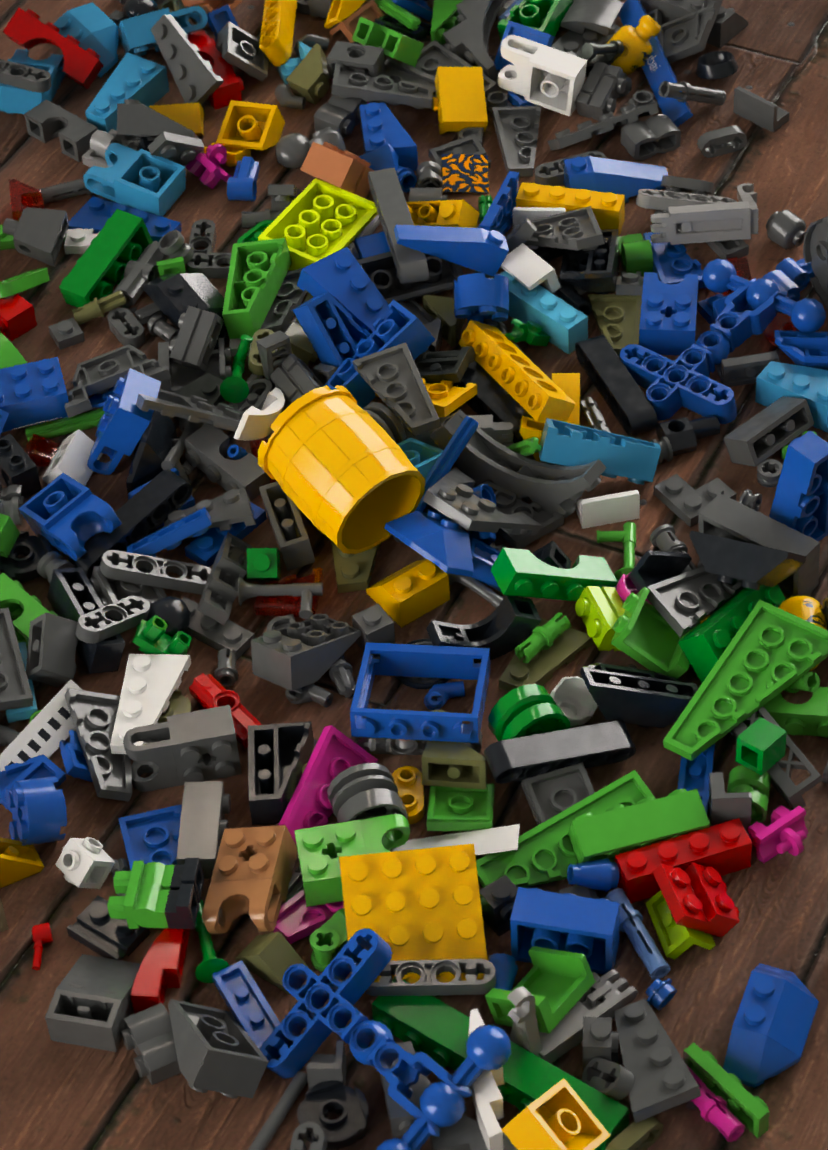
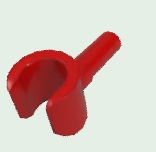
[32,923,53,970]

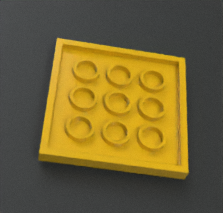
[339,844,487,993]

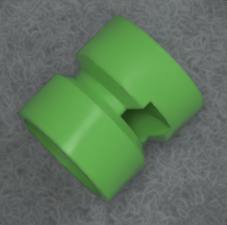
[727,765,771,826]

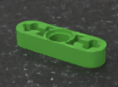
[0,267,50,298]

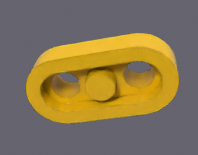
[392,766,425,824]

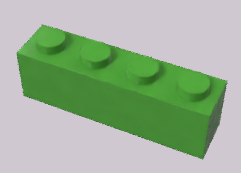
[568,789,710,863]

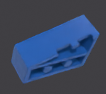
[293,292,371,369]

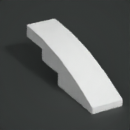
[468,1008,504,1150]

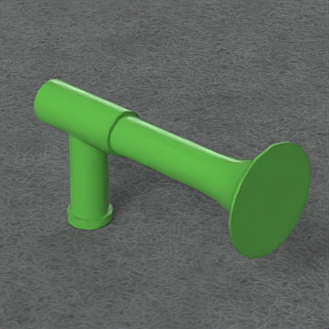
[597,521,637,585]

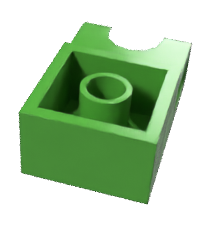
[294,814,410,907]

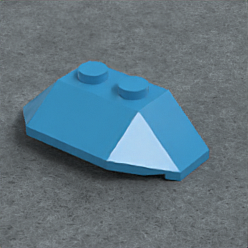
[54,2,119,78]

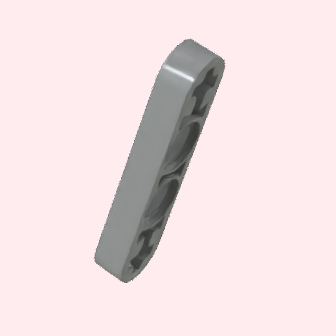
[636,189,737,211]

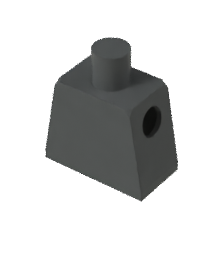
[2,207,69,266]

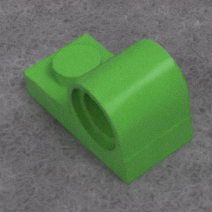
[619,233,653,277]

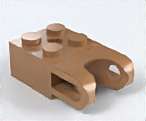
[202,825,297,934]

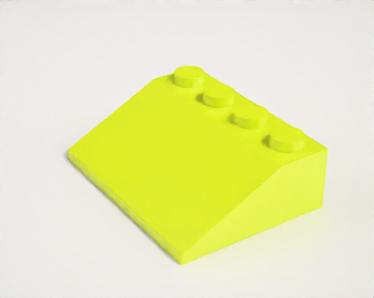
[258,178,378,270]

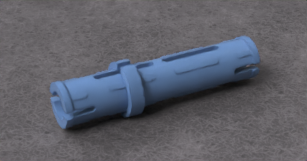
[605,888,670,980]

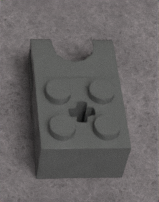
[123,705,242,792]

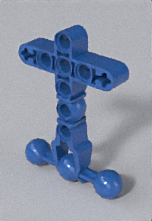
[620,259,826,424]
[260,928,511,1150]

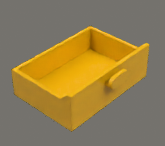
[432,67,488,134]

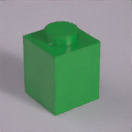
[247,548,281,581]
[735,717,787,776]

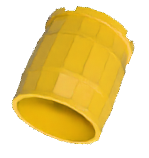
[258,385,425,554]

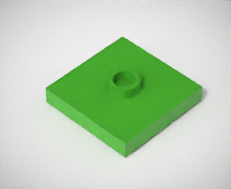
[427,784,495,831]

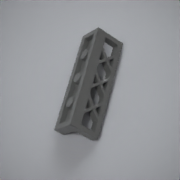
[729,707,823,810]

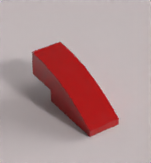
[131,928,190,1014]

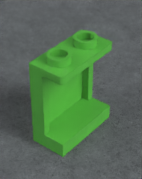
[611,587,701,679]
[485,946,595,1033]

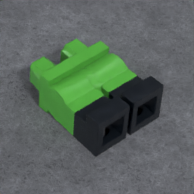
[107,858,204,929]

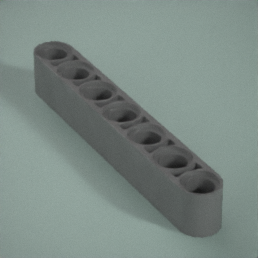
[368,167,429,285]

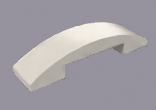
[233,388,285,441]

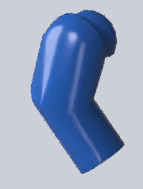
[227,444,248,460]
[424,681,465,710]

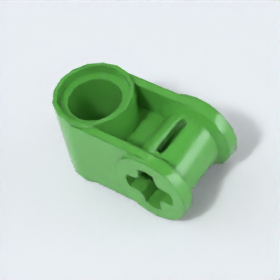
[310,908,347,972]

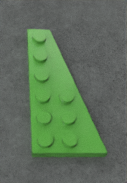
[663,600,828,761]
[476,770,654,888]

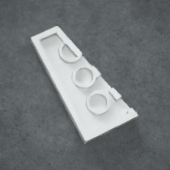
[110,654,191,754]

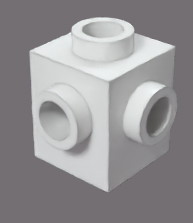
[55,837,115,889]

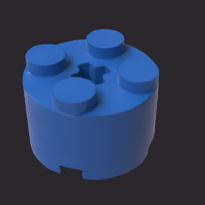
[454,273,509,323]
[5,776,67,846]

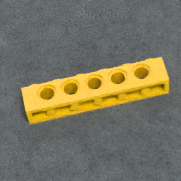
[458,319,576,423]

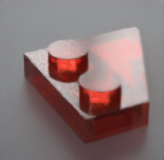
[254,567,323,617]

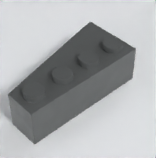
[698,493,820,597]

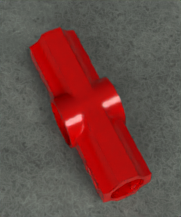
[189,673,262,748]

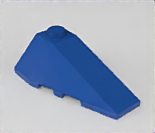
[564,156,669,203]
[394,224,509,277]

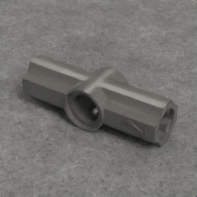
[112,241,168,309]

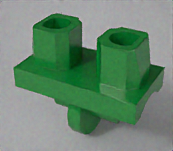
[133,615,192,655]

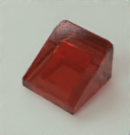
[25,433,60,466]

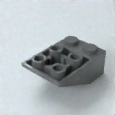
[251,613,362,691]
[45,954,141,1052]

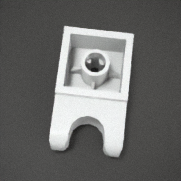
[498,35,587,117]

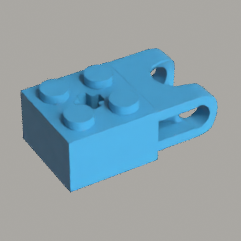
[118,6,208,57]
[0,49,65,114]
[83,143,186,217]

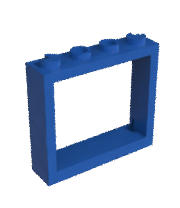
[350,642,490,743]

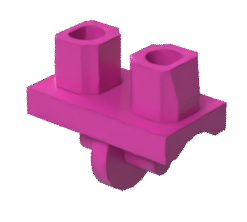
[185,143,232,189]
[747,805,808,864]

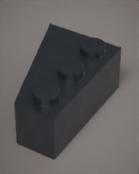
[248,721,314,825]

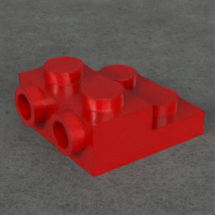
[652,862,740,938]

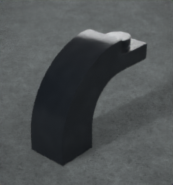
[426,595,541,663]

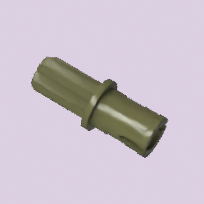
[72,291,126,326]

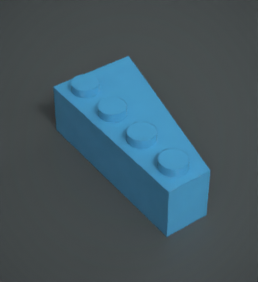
[538,418,661,485]

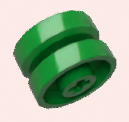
[488,684,570,741]

